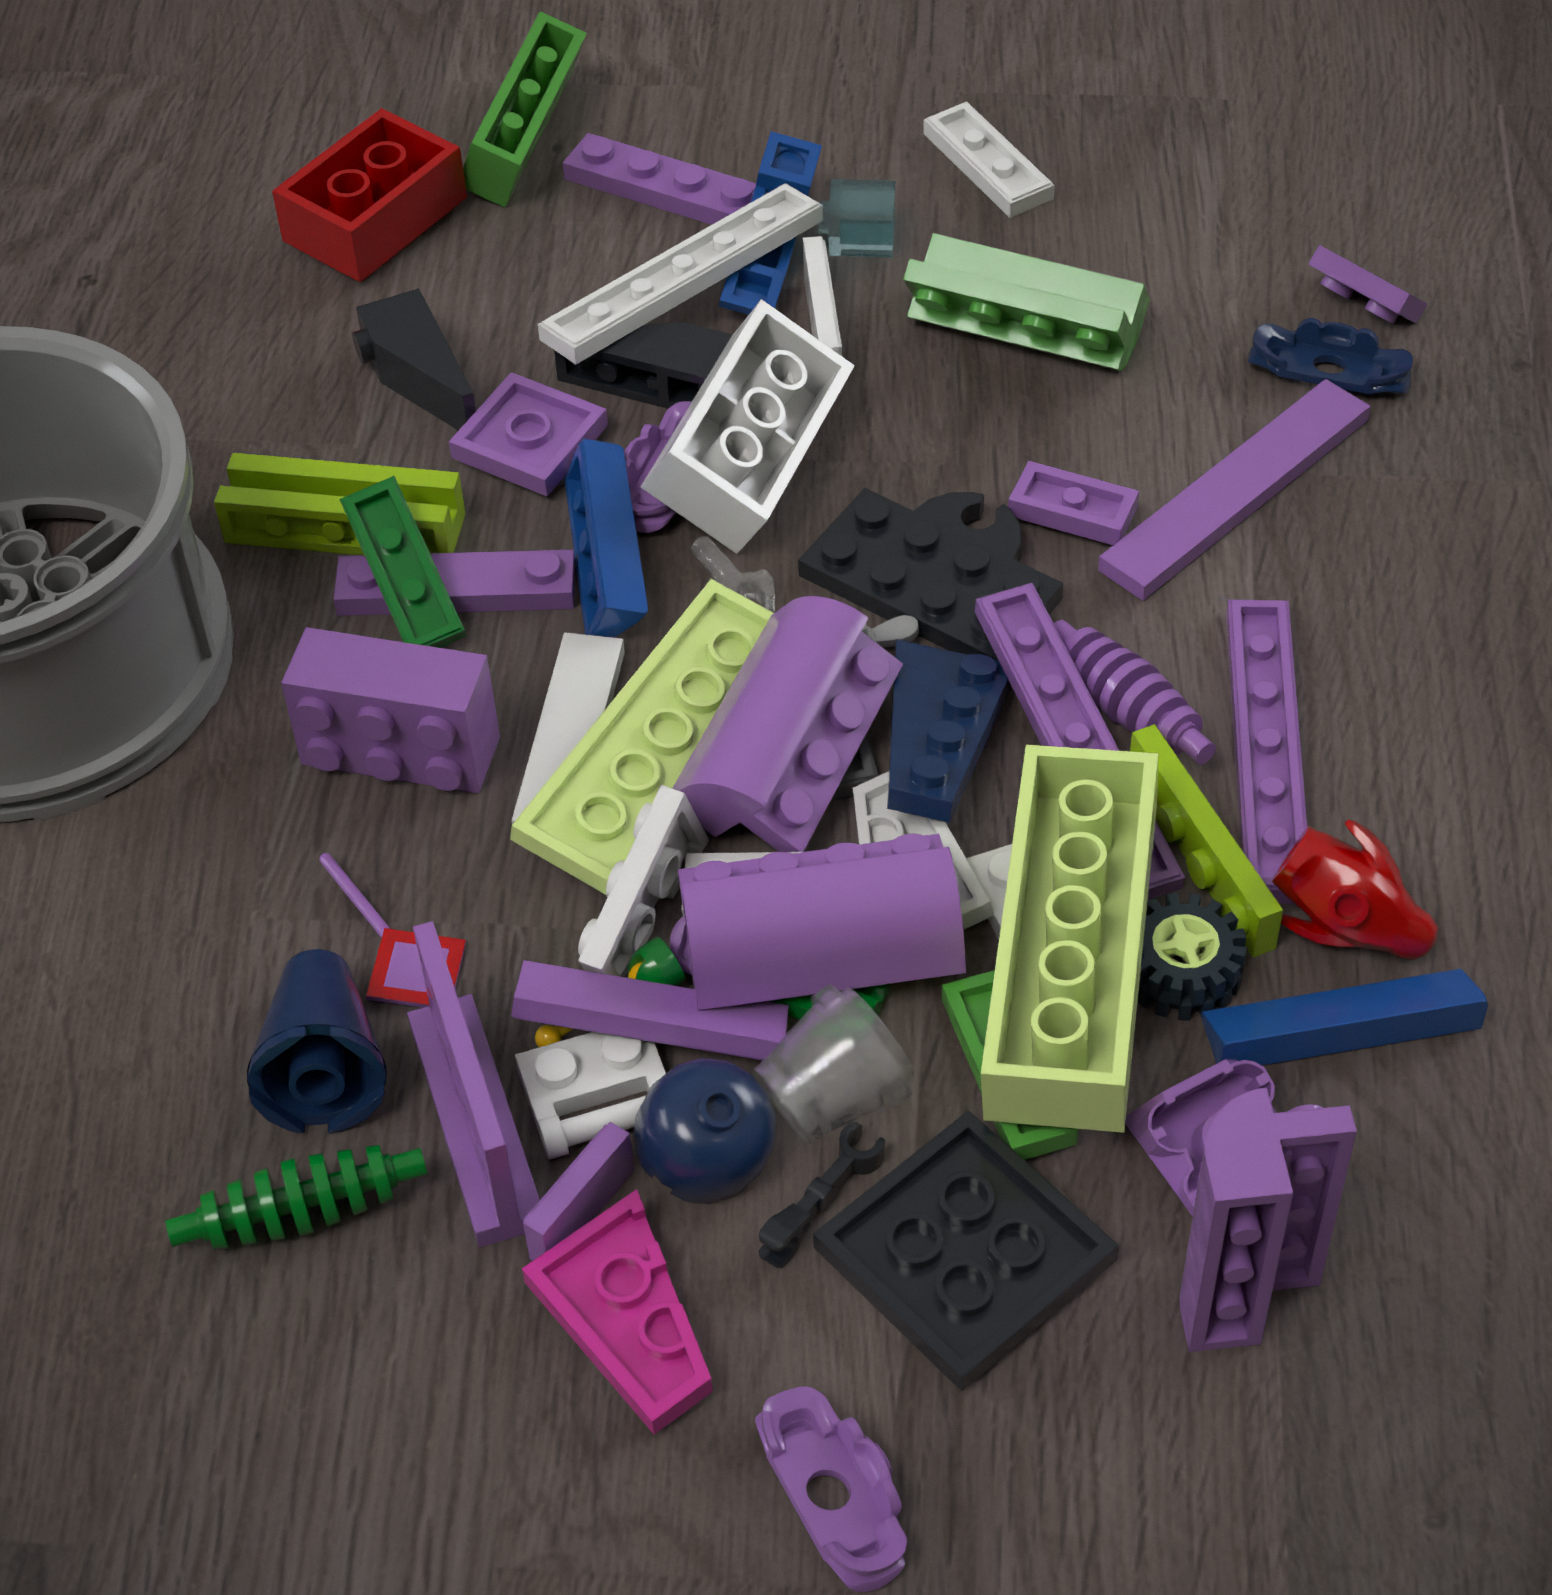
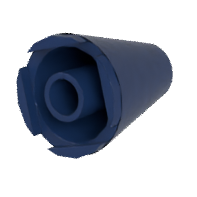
[247,949,387,1133]

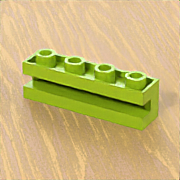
[214,453,466,555]

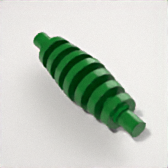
[165,1144,428,1250]

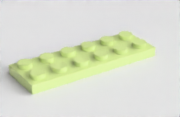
[510,579,774,895]

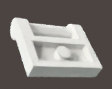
[515,1032,666,1160]

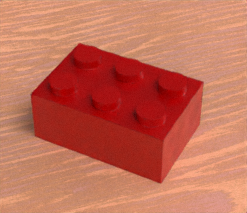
[272,108,467,282]

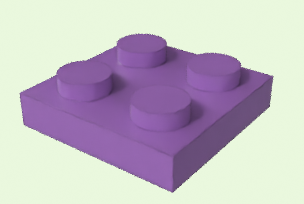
[449,372,608,496]

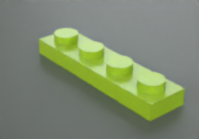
[1130,724,1283,958]

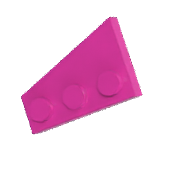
[522,1189,713,1435]

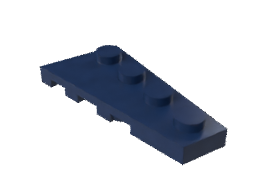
[887,639,1011,823]

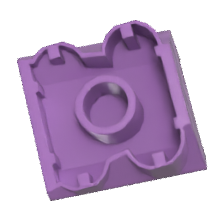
[1125,1059,1277,1217]

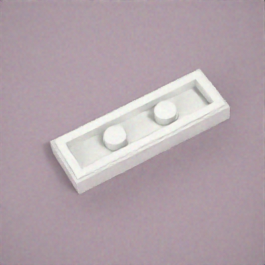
[923,102,1055,218]
[803,236,842,356]

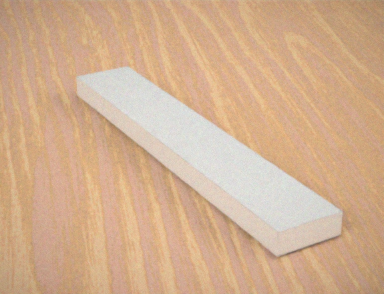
[538,183,823,364]

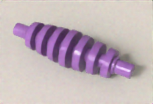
[1054,620,1216,765]

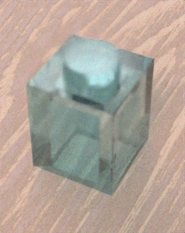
[818,179,896,258]

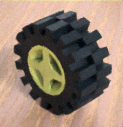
[1137,893,1247,1021]

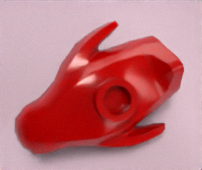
[1271,819,1438,960]

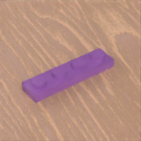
[563,133,756,225]

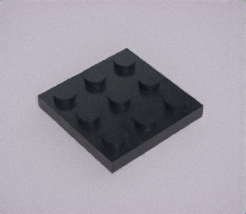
[813,1110,1119,1391]

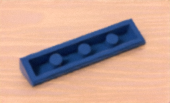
[564,439,648,638]
[1201,969,1489,1065]

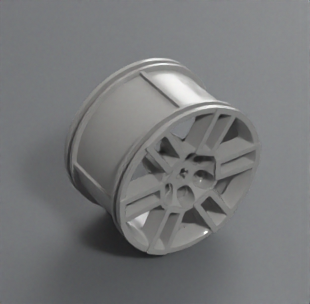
[0,326,234,822]

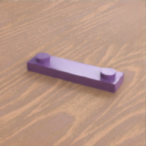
[333,549,576,616]

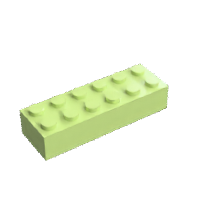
[981,745,1158,1133]

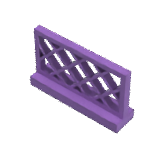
[407,921,540,1248]

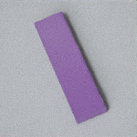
[511,960,789,1063]

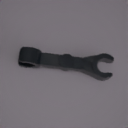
[759,1122,885,1268]

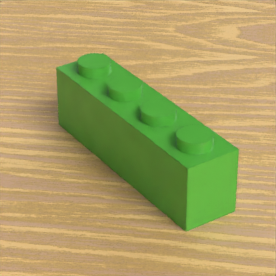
[463,11,587,207]

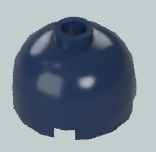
[634,1058,776,1204]

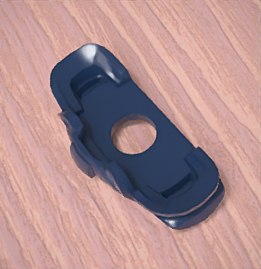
[1247,318,1413,394]

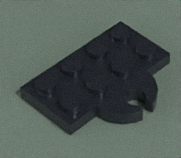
[798,488,1063,661]

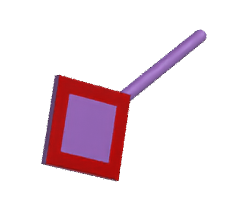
[319,853,466,1008]

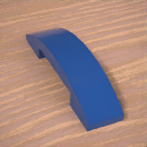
[719,131,822,315]

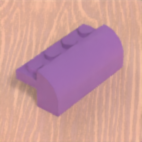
[672,596,903,852]
[678,834,966,1010]
[1179,1087,1357,1352]

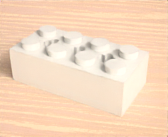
[641,299,855,554]

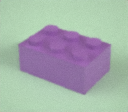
[281,627,500,793]

